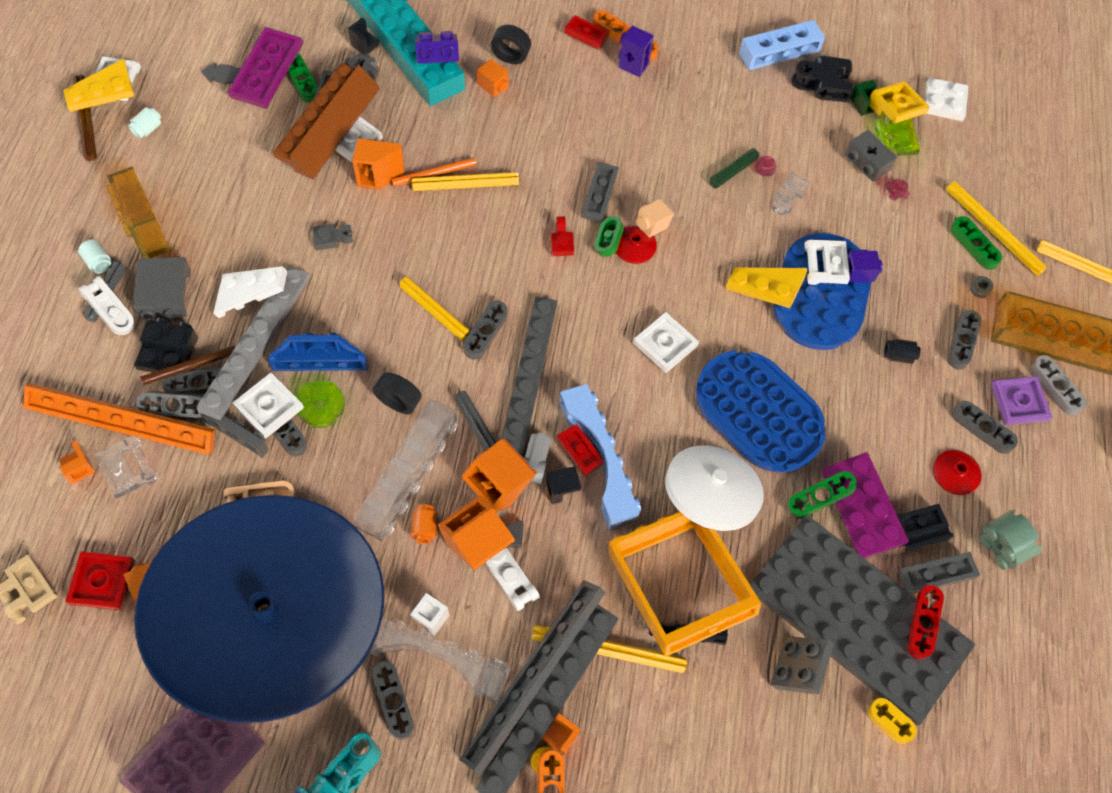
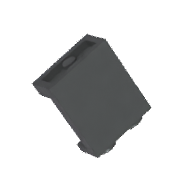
[133,257,191,320]

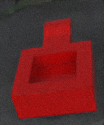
[550,216,574,256]

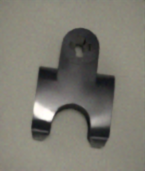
[791,56,854,102]

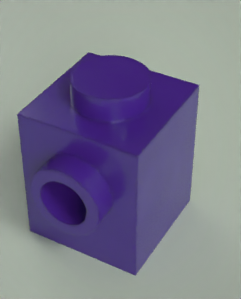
[847,249,883,282]

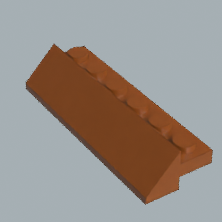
[273,62,380,180]

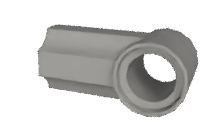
[523,433,551,484]

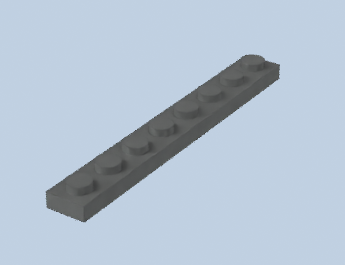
[502,296,558,457]
[459,580,606,776]
[476,605,619,793]

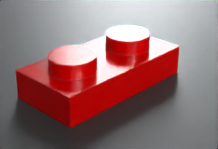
[564,15,609,50]
[556,424,604,477]

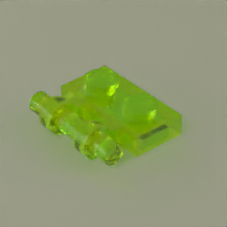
[875,118,920,156]

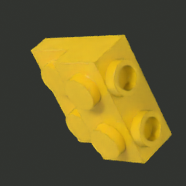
[869,81,930,123]

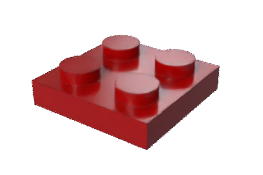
[65,551,135,611]

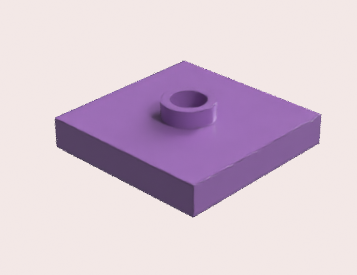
[991,376,1053,426]

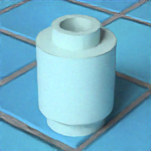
[128,107,161,139]
[78,240,111,274]

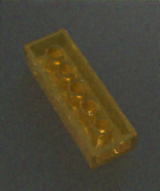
[991,291,1112,375]

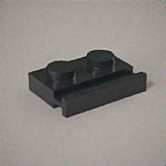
[897,504,954,552]

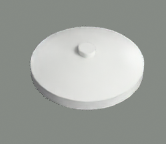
[665,446,764,531]

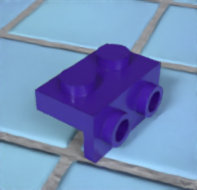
[415,31,459,64]

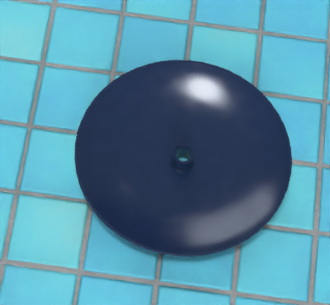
[134,495,384,723]

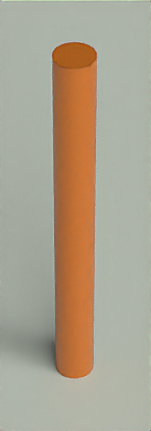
[391,157,476,187]

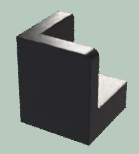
[348,18,379,55]
[546,466,581,504]

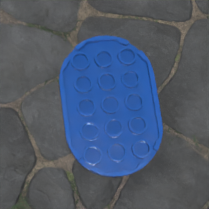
[773,233,871,350]
[696,350,826,472]

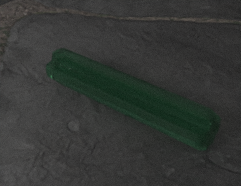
[709,148,760,189]

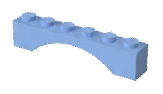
[559,384,641,530]

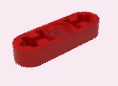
[907,585,944,660]

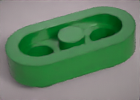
[594,216,624,257]

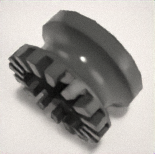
[970,276,994,298]

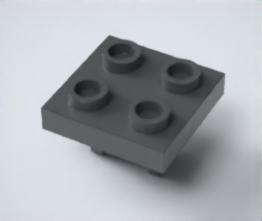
[770,636,834,694]

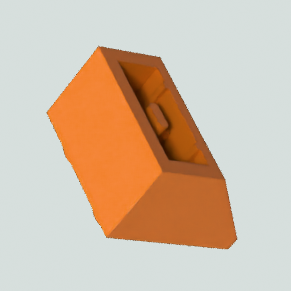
[352,138,405,189]
[462,438,537,512]
[438,496,515,570]

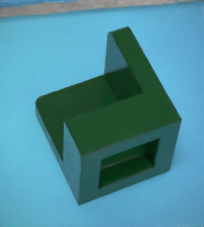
[850,79,877,116]

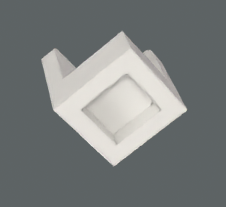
[410,593,449,636]

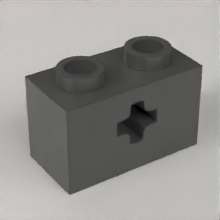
[844,130,897,182]

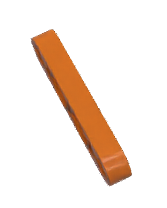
[593,10,658,61]

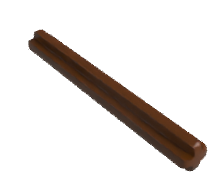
[73,74,97,161]

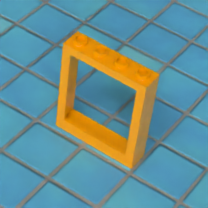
[609,511,761,657]

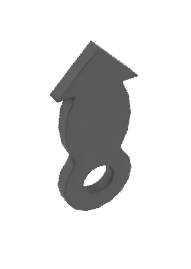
[201,63,242,84]

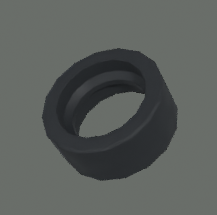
[490,24,532,65]
[373,372,422,414]

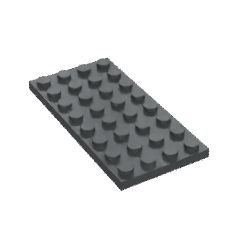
[750,515,976,726]

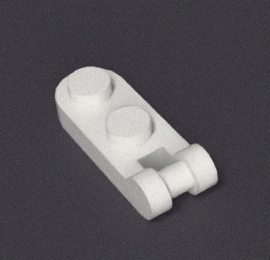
[78,276,134,335]
[485,548,540,612]

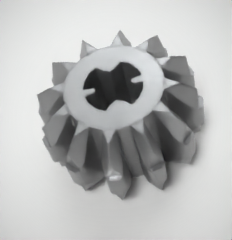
[344,52,378,82]

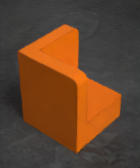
[59,440,95,484]
[541,713,581,757]

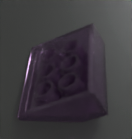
[117,705,265,793]

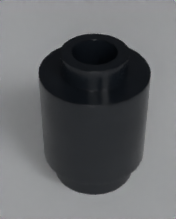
[884,338,921,364]

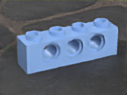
[739,20,825,70]

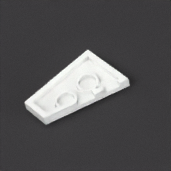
[213,266,287,318]

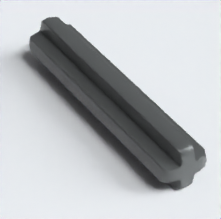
[83,261,126,322]
[455,391,496,451]

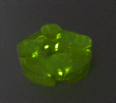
[296,381,345,428]

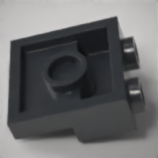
[134,318,198,372]

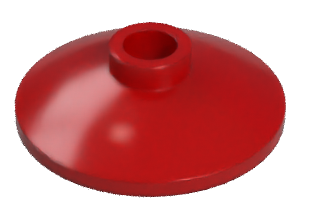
[615,226,657,264]
[933,450,982,495]

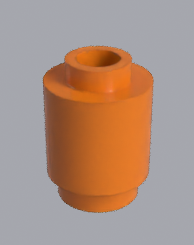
[411,504,438,544]

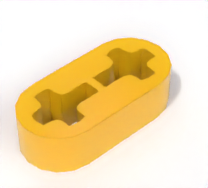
[867,698,917,744]

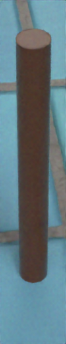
[140,345,235,386]

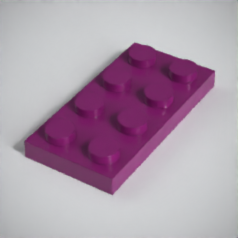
[227,27,303,109]
[821,452,909,559]

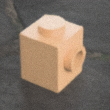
[635,199,674,237]

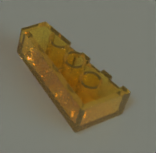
[106,166,171,259]

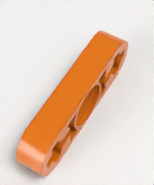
[537,749,565,793]

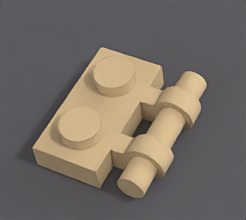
[0,554,58,624]

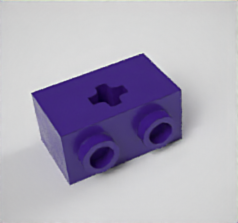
[618,25,654,77]

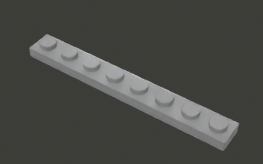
[197,266,310,420]

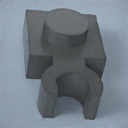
[312,224,353,250]

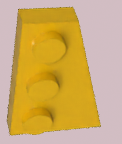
[63,58,135,112]
[726,267,807,308]

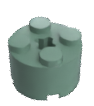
[979,510,1042,570]

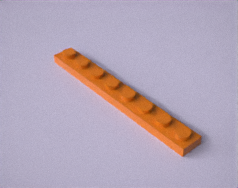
[23,383,216,455]

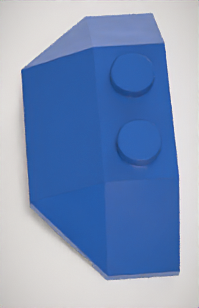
[268,333,368,371]

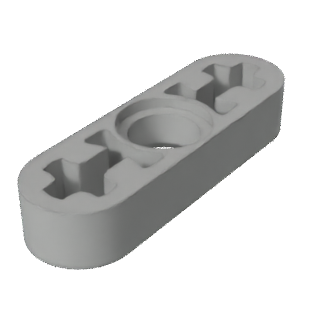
[1031,355,1086,416]

